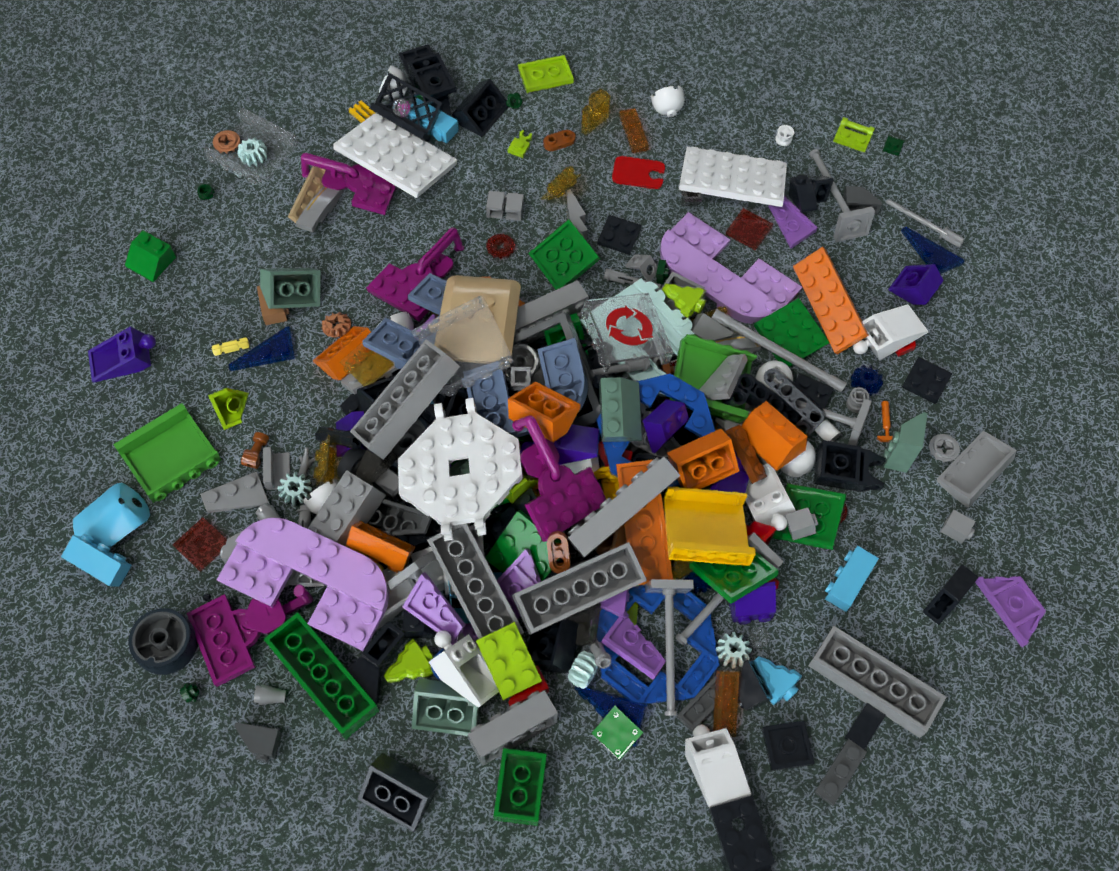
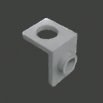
[625,254,657,281]

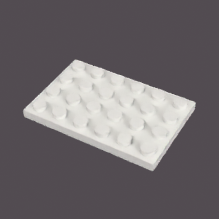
[333,113,457,198]
[679,147,787,207]

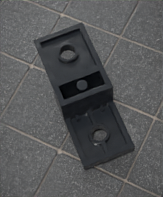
[398,44,457,101]
[709,795,776,871]

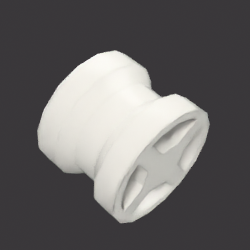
[775,125,794,146]

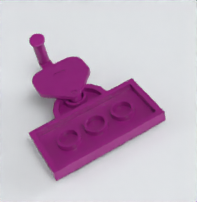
[301,153,397,215]
[366,227,464,321]
[512,415,607,542]
[187,585,313,687]

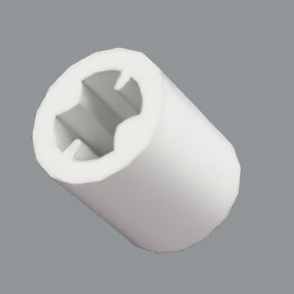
[815,419,841,442]

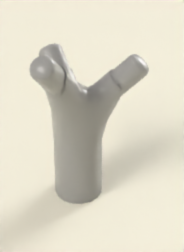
[298,447,317,477]

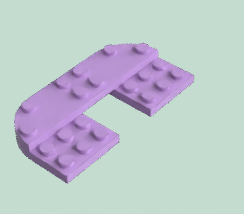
[660,212,802,324]
[217,518,389,651]

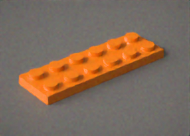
[793,247,869,355]
[616,460,673,586]

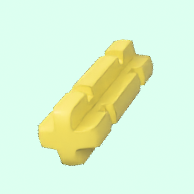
[212,337,249,356]

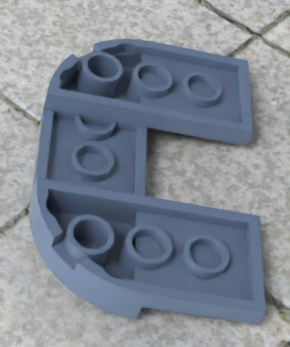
[363,273,447,369]
[463,338,588,438]

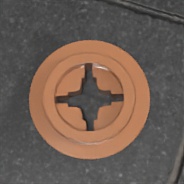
[213,130,241,154]
[322,312,351,338]

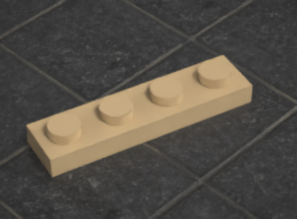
[288,166,326,223]

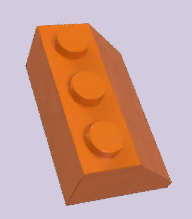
[312,326,374,380]
[508,381,581,442]
[742,401,808,471]
[667,429,740,489]
[346,521,415,573]

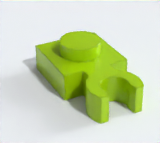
[508,130,532,158]

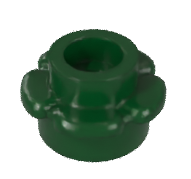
[506,93,522,109]
[197,184,215,200]
[180,682,200,703]

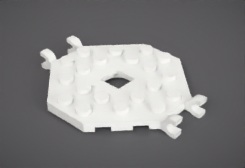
[398,398,523,541]

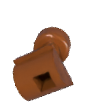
[241,432,269,469]

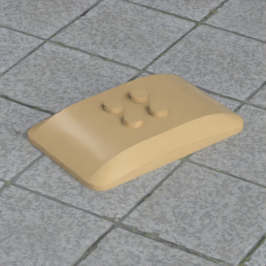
[435,275,521,365]

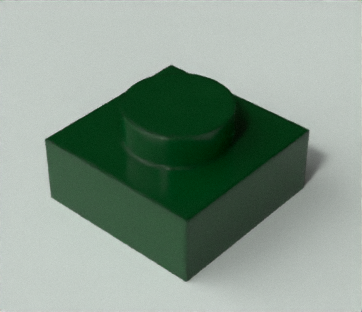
[883,136,904,156]
[656,259,669,285]

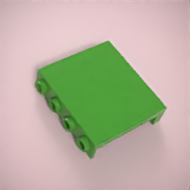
[670,334,757,424]
[113,403,221,503]

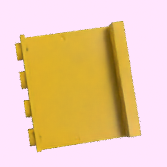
[663,487,756,566]

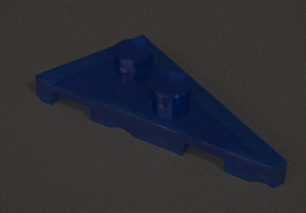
[901,227,965,274]
[228,326,295,371]
[575,686,647,747]

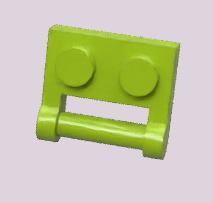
[833,117,875,153]

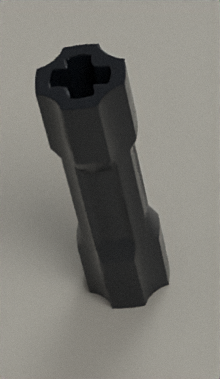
[315,426,363,449]

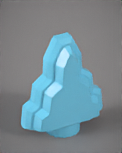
[753,656,802,705]

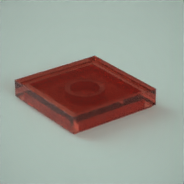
[725,208,773,251]
[172,517,227,572]

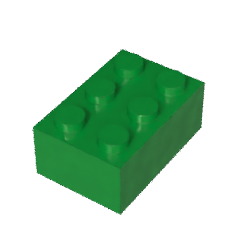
[493,748,547,826]

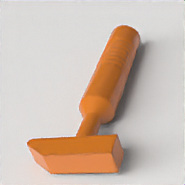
[877,401,893,442]

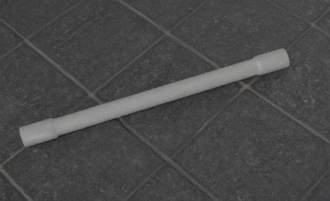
[711,309,847,392]

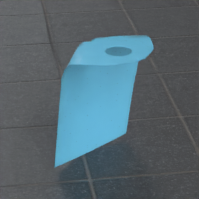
[73,483,150,548]

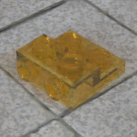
[581,88,610,136]

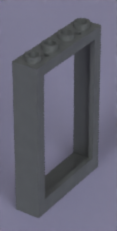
[505,312,600,428]

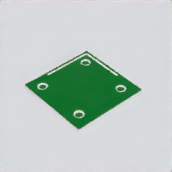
[592,706,643,760]

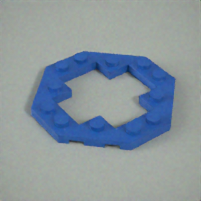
[596,373,715,489]
[594,585,719,705]

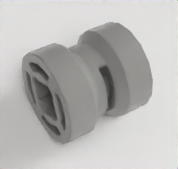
[846,387,869,413]

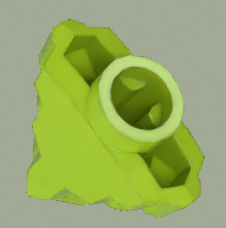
[662,283,706,318]
[384,639,434,683]

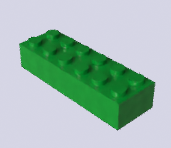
[264,612,379,740]

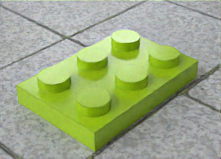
[518,55,574,93]
[476,622,542,700]

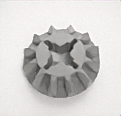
[928,434,960,463]

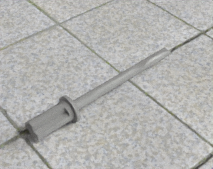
[886,199,965,248]

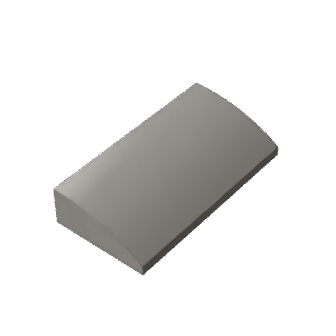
[937,431,1017,508]

